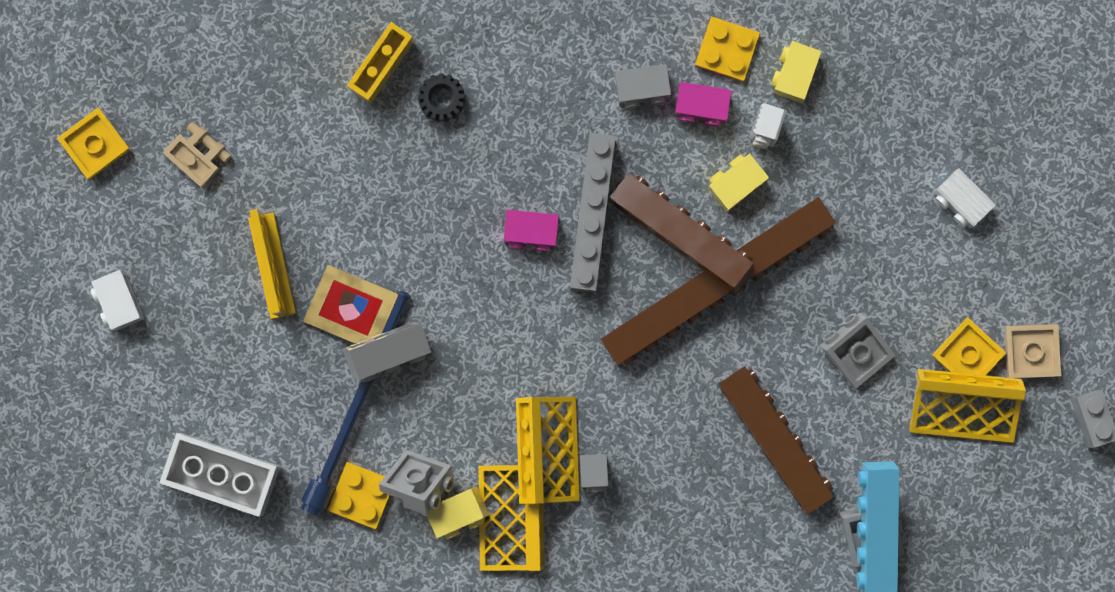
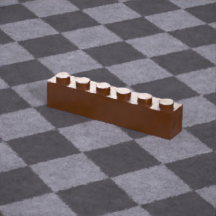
[610,174,755,294]
[717,366,834,515]

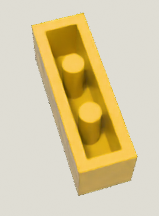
[347,22,414,105]

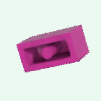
[674,82,732,127]
[504,210,559,252]

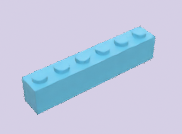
[857,461,899,592]

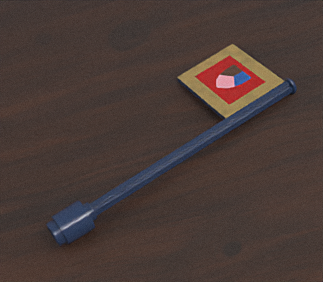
[301,265,411,517]

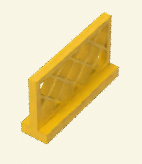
[248,209,297,319]
[909,369,1026,443]
[516,397,580,504]
[478,465,545,571]

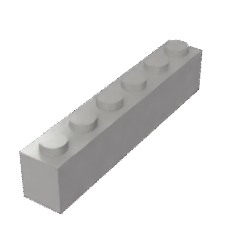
[570,133,616,293]

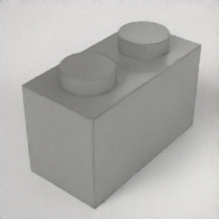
[615,64,671,109]
[1070,389,1115,448]
[580,454,608,492]

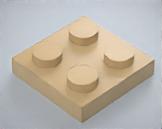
[1004,324,1061,378]

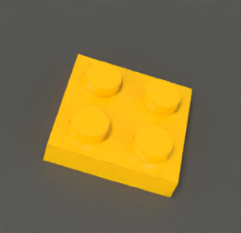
[695,16,760,82]
[57,107,131,180]
[931,317,1006,376]
[328,462,390,529]

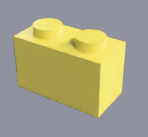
[771,41,822,103]
[707,153,769,212]
[427,486,489,540]

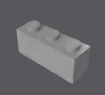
[343,322,431,382]

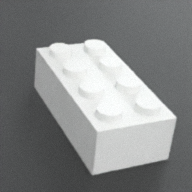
[159,433,280,517]

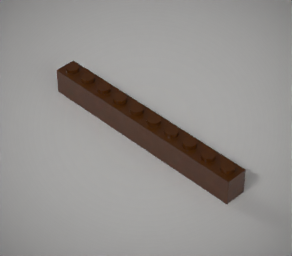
[600,197,836,367]

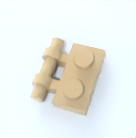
[163,121,232,188]

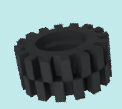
[418,73,465,122]

